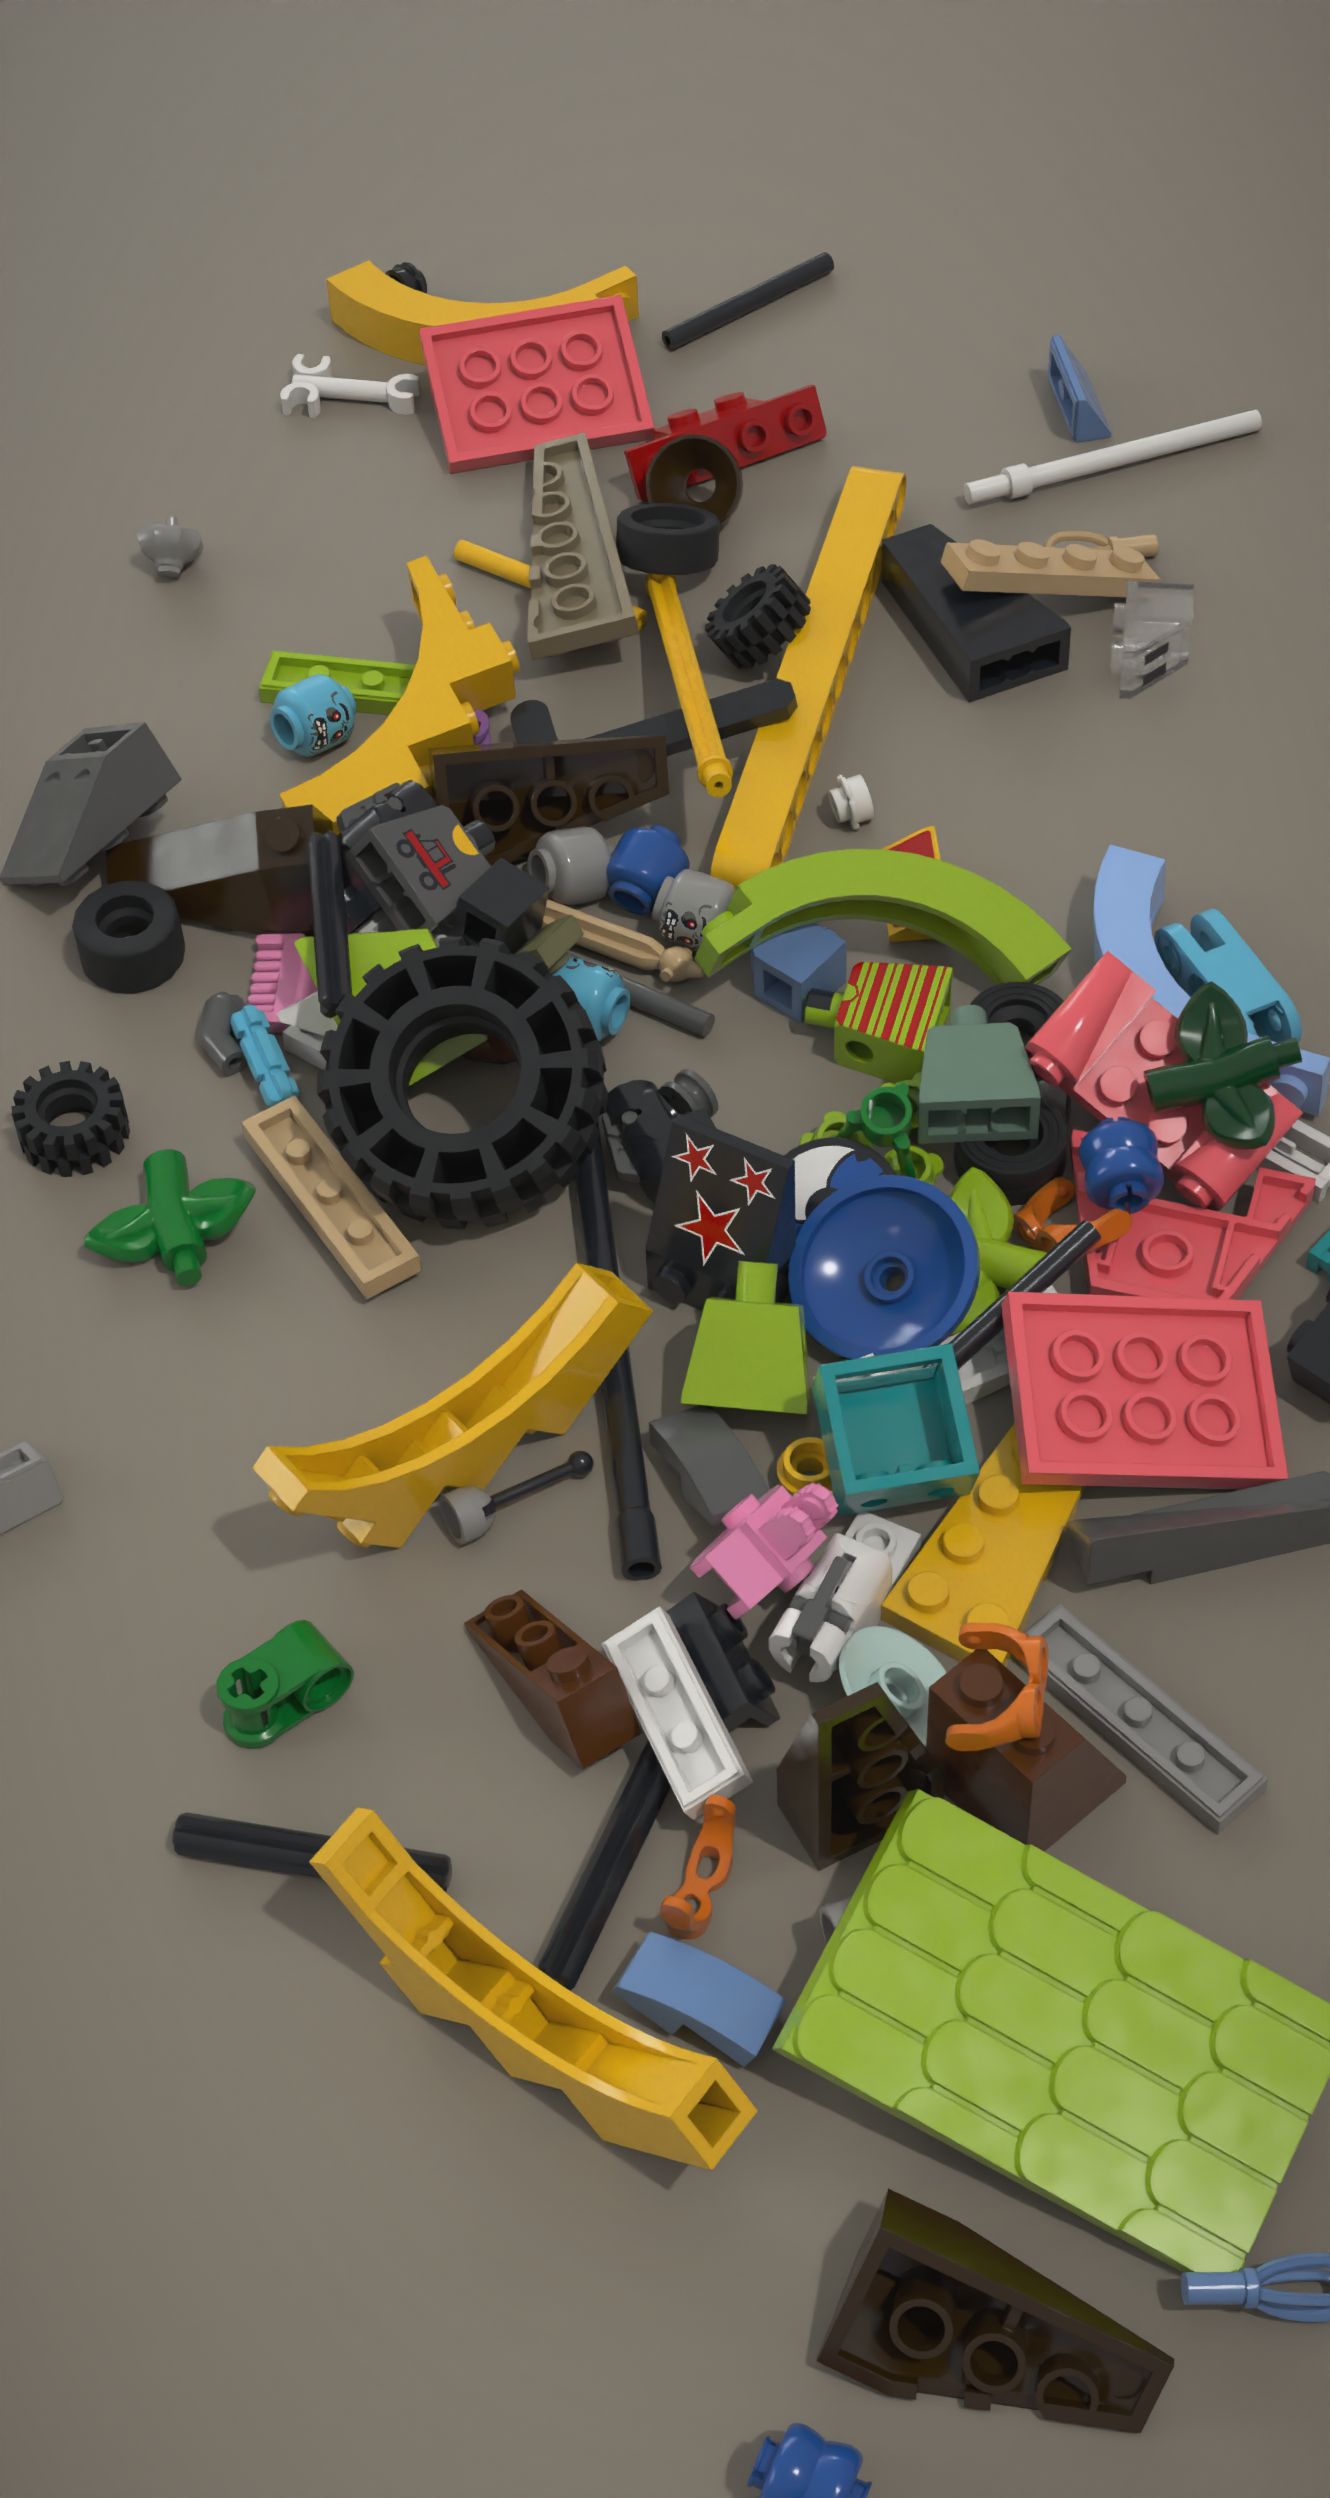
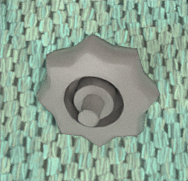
[137,516,204,578]

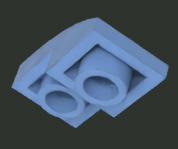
[612,1932,787,2067]

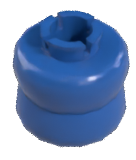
[1079,1117,1165,1213]
[747,2423,872,2498]

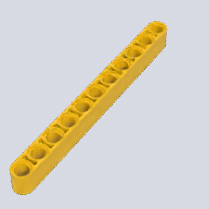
[711,466,907,890]

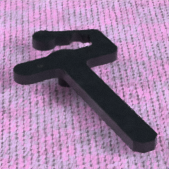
[510,678,798,863]

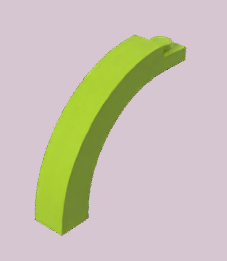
[694,849,1072,985]

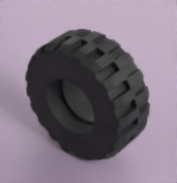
[317,936,608,1229]

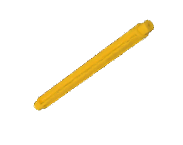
[645,573,733,797]

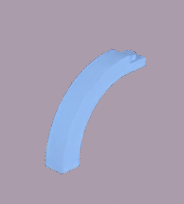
[1093,844,1330,1116]

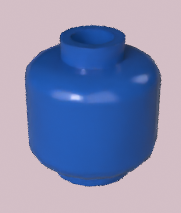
[606,825,690,915]

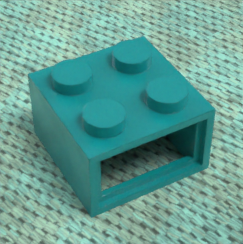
[812,1343,980,1516]

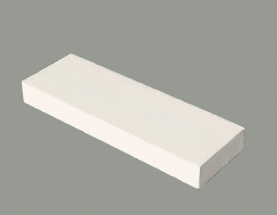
[602,1606,754,1820]

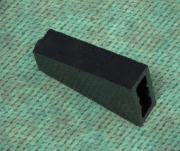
[881,524,1071,703]

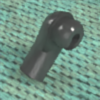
[197,992,247,1075]

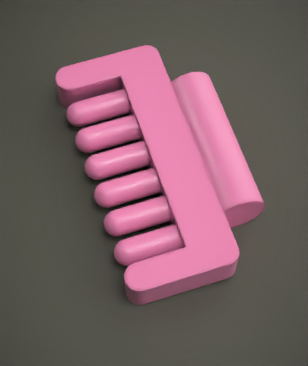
[248,933,317,1033]

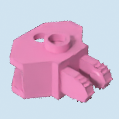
[690,1482,839,1620]

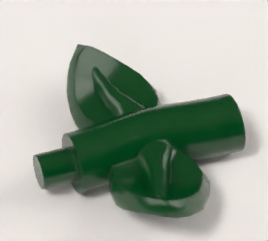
[1143,981,1302,1150]

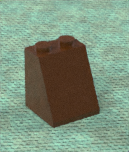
[926,1649,1127,1852]

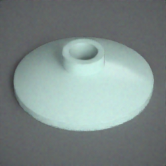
[839,1626,947,1747]

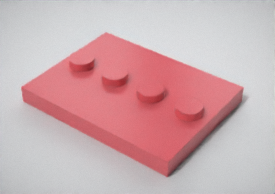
[419,295,655,474]
[1001,1292,1289,1490]

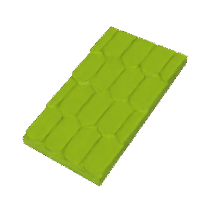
[772,1789,1330,2273]

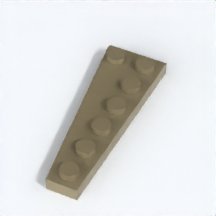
[527,432,639,660]

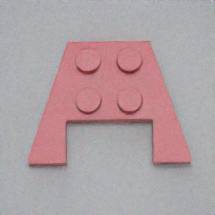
[1070,1129,1316,1300]

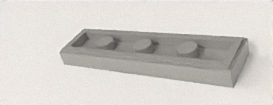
[1011,1604,1268,1835]

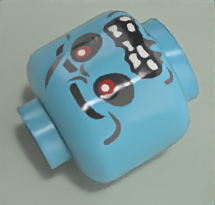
[270,674,356,757]
[551,957,630,1042]

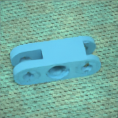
[1154,908,1302,1043]

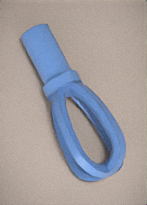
[1181,2252,1330,2322]

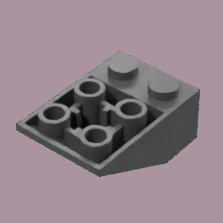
[0,722,182,887]

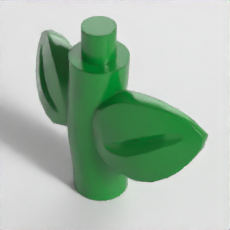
[83,1149,256,1286]

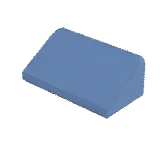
[1048,335,1112,443]

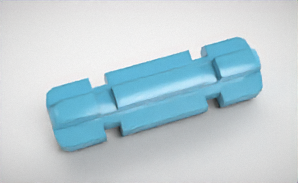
[230,1005,300,1107]

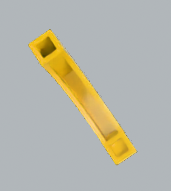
[326,260,639,365]

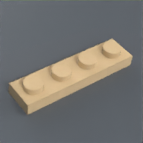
[941,539,1161,598]
[241,1095,422,1299]

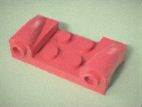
[1025,951,1304,1211]

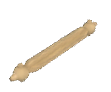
[541,899,704,982]

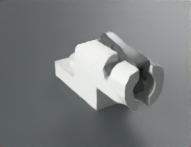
[768,1512,921,1683]

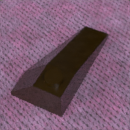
[428,735,669,866]
[106,804,333,937]
[776,1682,945,1871]
[817,2188,1174,2433]

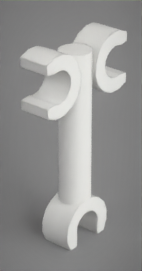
[280,354,421,418]

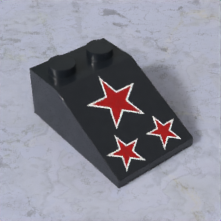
[645,1114,796,1311]

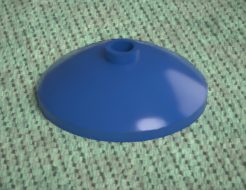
[788,1175,980,1360]

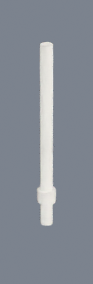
[964,409,1262,505]

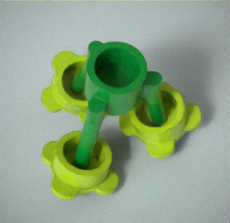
[798,1072,944,1186]

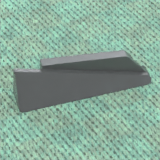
[1066,1471,1330,1585]

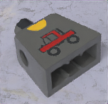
[345,805,495,932]

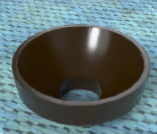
[646,434,743,526]

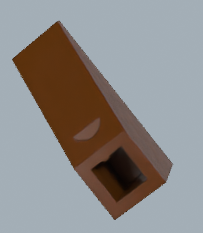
[464,1589,642,1769]

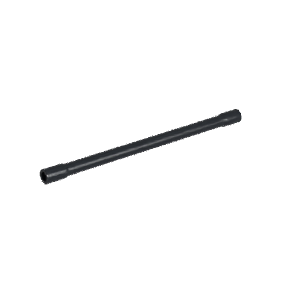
[575,1120,662,1581]

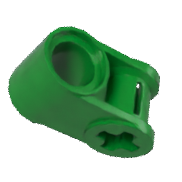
[217,1620,354,1749]

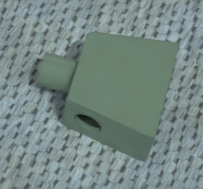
[918,1005,1041,1144]

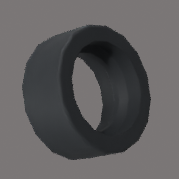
[616,503,720,575]

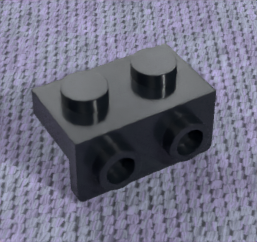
[666,1592,780,1732]

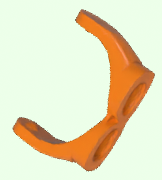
[1013,1177,1132,1253]
[945,1623,1049,1751]
[660,1795,736,1939]

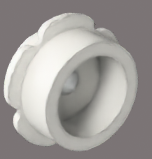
[828,774,874,830]

